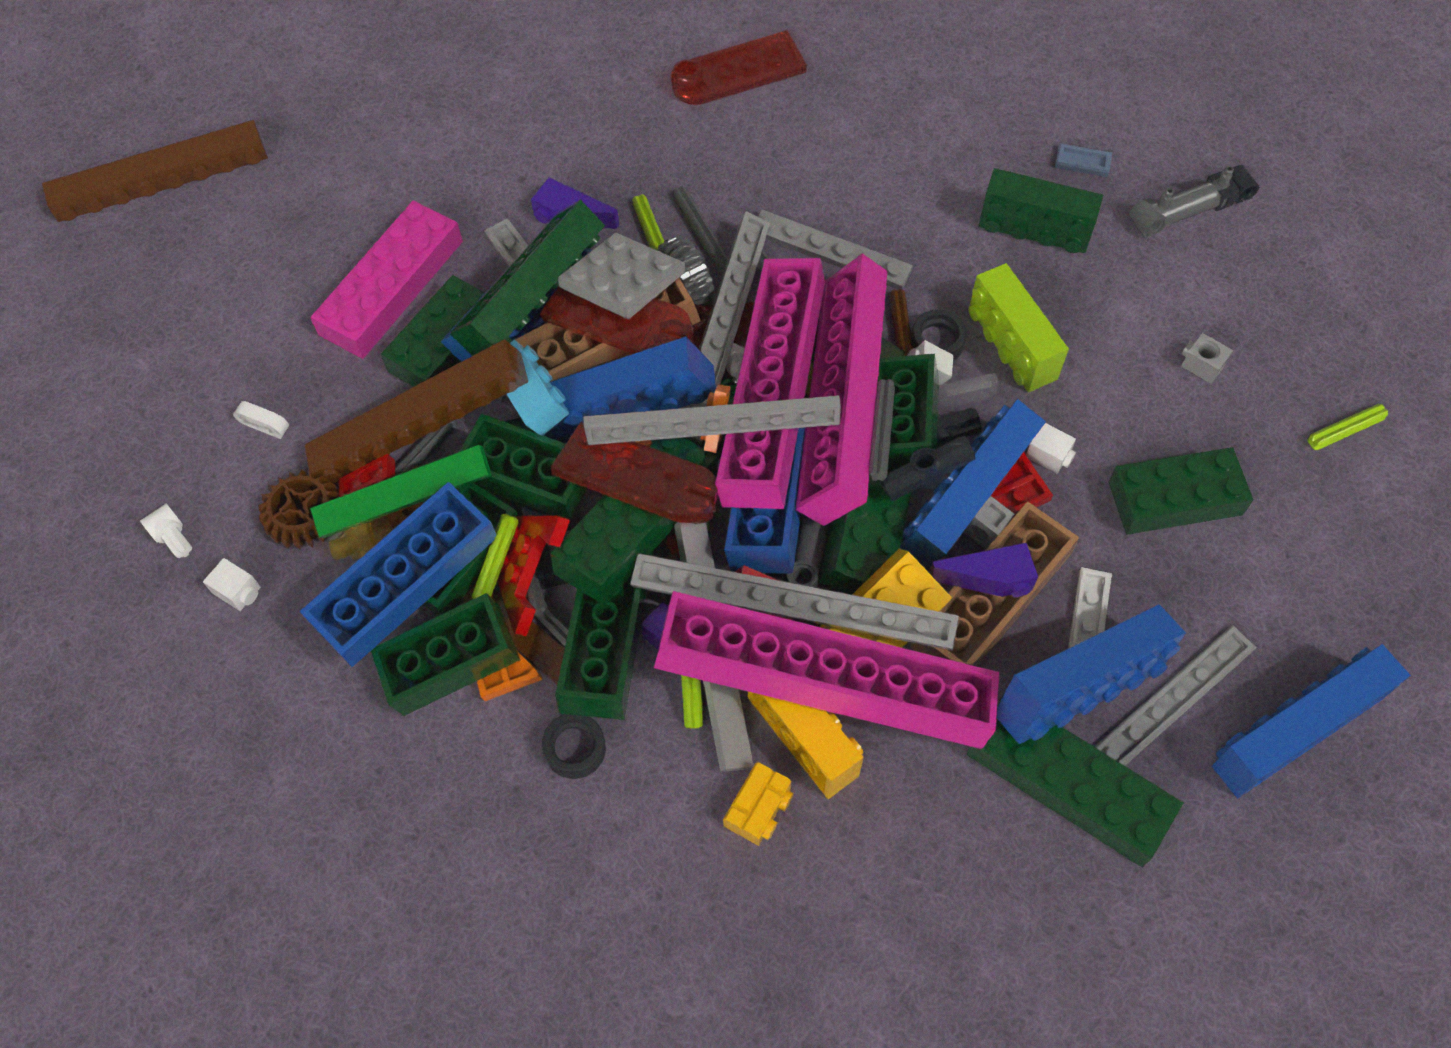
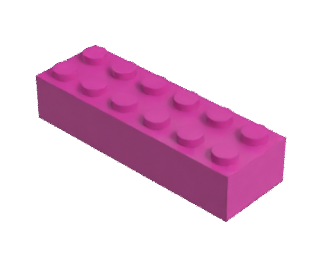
[310,200,463,359]

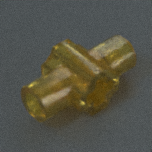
[328,523,393,561]

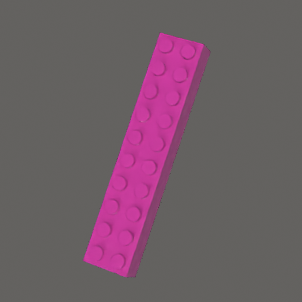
[796,253,887,526]
[715,258,825,509]
[654,591,999,749]

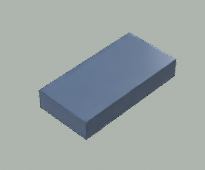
[1055,143,1112,177]

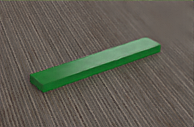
[310,445,492,538]

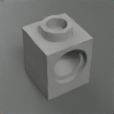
[1181,333,1233,384]
[963,496,1015,550]

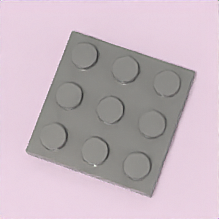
[558,233,685,319]

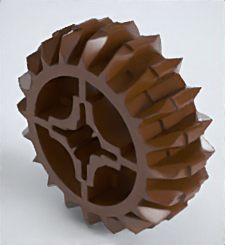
[258,469,339,550]

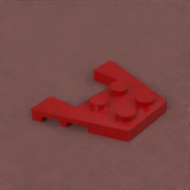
[497,516,570,636]

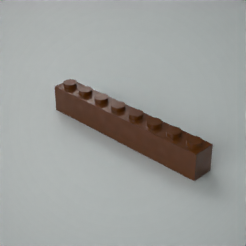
[42,120,268,222]
[305,339,528,483]

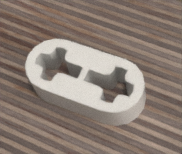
[233,401,289,439]

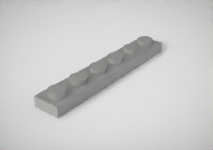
[758,210,913,289]

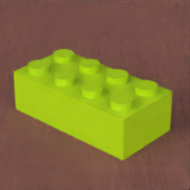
[968,263,1069,393]

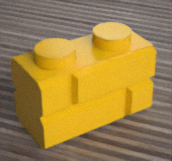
[723,762,794,846]

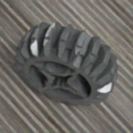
[657,235,714,310]

